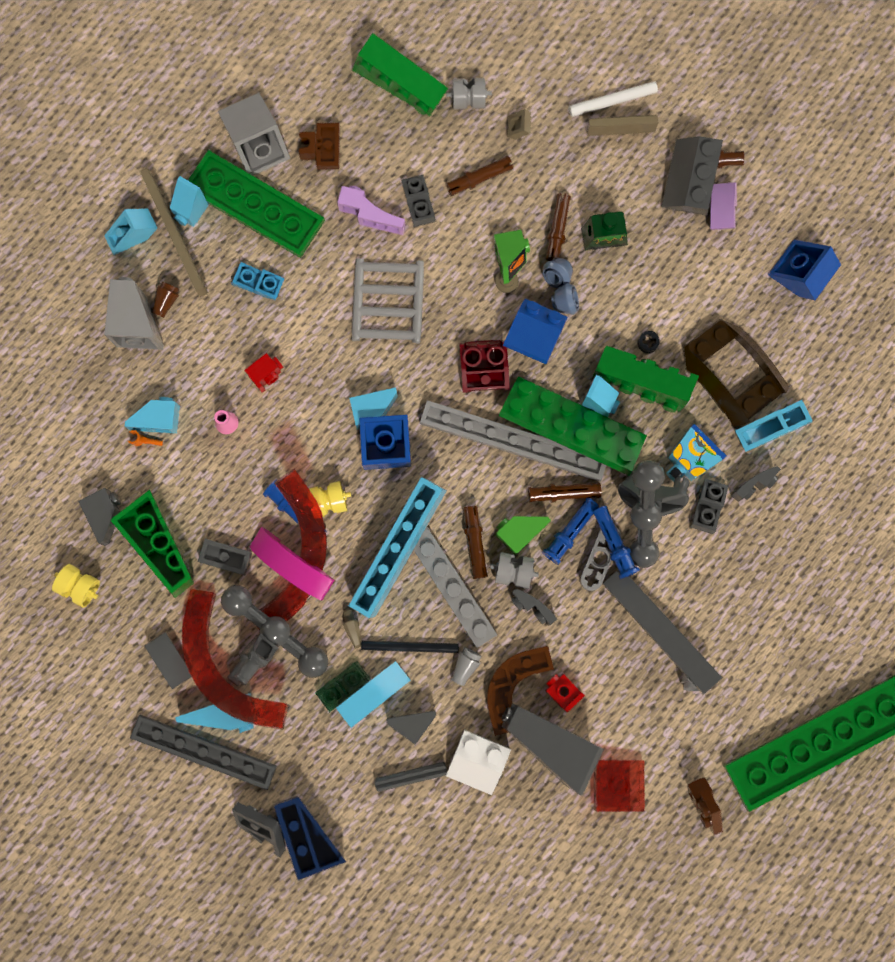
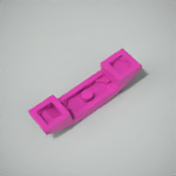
[250,527,335,600]

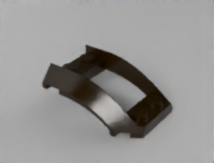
[683,319,789,429]

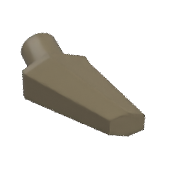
[343,610,361,649]

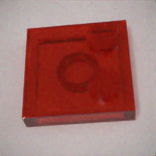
[594,760,645,812]

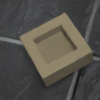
[507,109,531,139]

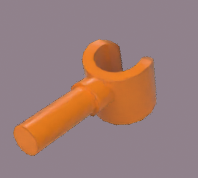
[128,430,163,446]

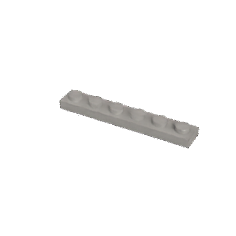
[414,527,497,648]

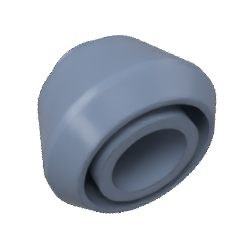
[543,258,573,288]
[551,283,579,315]

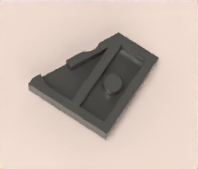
[232,802,286,857]

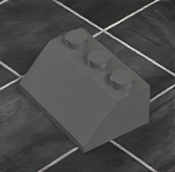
[662,136,723,216]

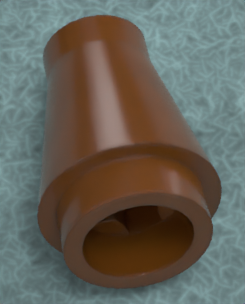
[151,281,179,318]

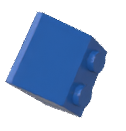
[768,239,841,300]
[503,299,568,364]
[359,415,411,470]

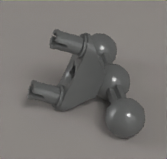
[618,460,690,568]
[221,585,328,686]

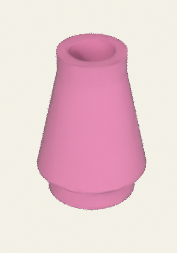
[214,410,238,434]

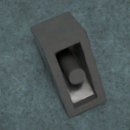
[78,488,121,546]

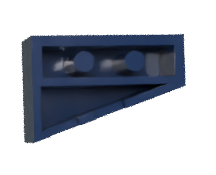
[274,796,346,880]

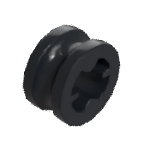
[637,331,660,353]

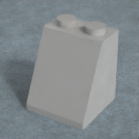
[218,93,290,176]
[104,277,164,350]

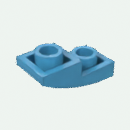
[231,262,285,300]

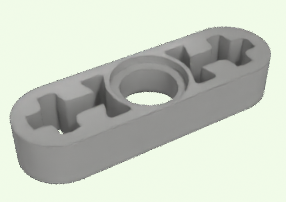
[580,528,621,591]

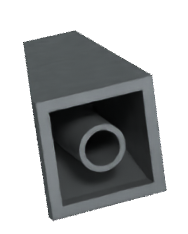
[502,703,604,796]

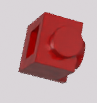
[244,353,284,393]
[545,674,585,713]

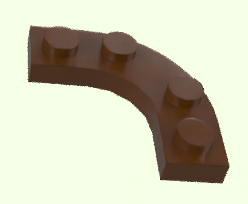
[487,646,554,736]

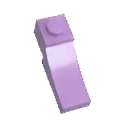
[337,186,406,235]

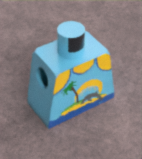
[666,424,727,482]

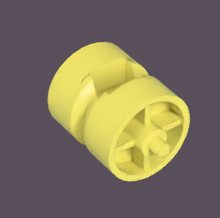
[303,481,351,519]
[52,564,100,608]

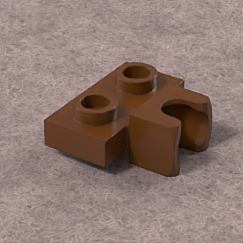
[299,123,340,170]
[687,777,723,835]

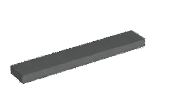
[603,570,723,695]
[130,715,277,790]

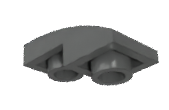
[401,175,436,227]
[731,466,781,502]
[690,479,728,534]
[511,589,558,626]
[144,632,193,689]

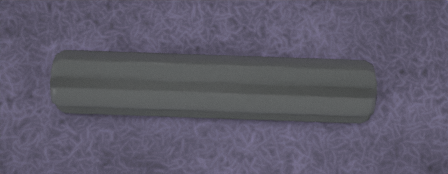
[374,762,447,792]

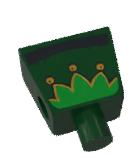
[581,211,628,251]

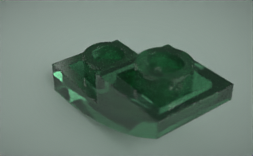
[315,661,371,713]

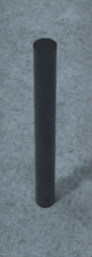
[361,640,459,653]

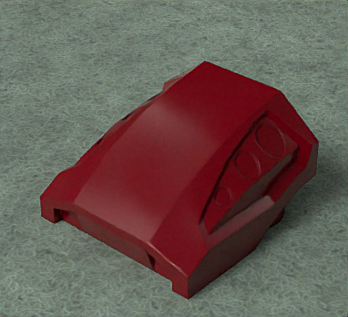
[459,340,510,393]

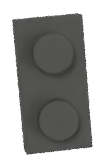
[198,539,252,576]

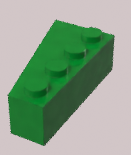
[352,33,448,116]
[593,346,699,413]
[110,489,194,598]

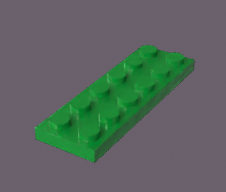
[188,150,325,259]
[499,376,647,476]

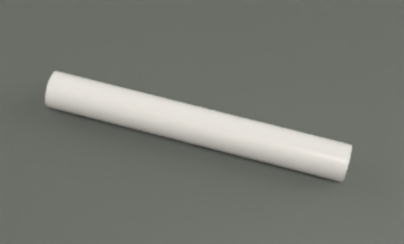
[568,81,658,117]

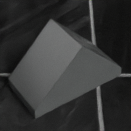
[386,710,436,745]

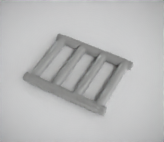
[352,258,424,344]

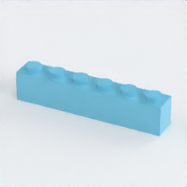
[349,477,447,618]

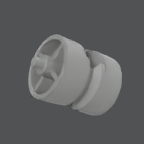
[446,78,492,110]
[490,552,539,589]

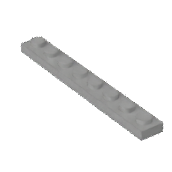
[420,400,606,482]

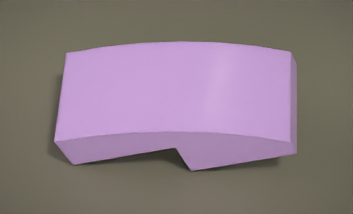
[711,182,737,230]

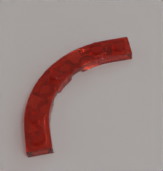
[256,468,327,631]
[182,589,289,730]

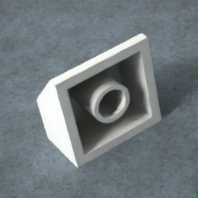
[446,729,511,795]

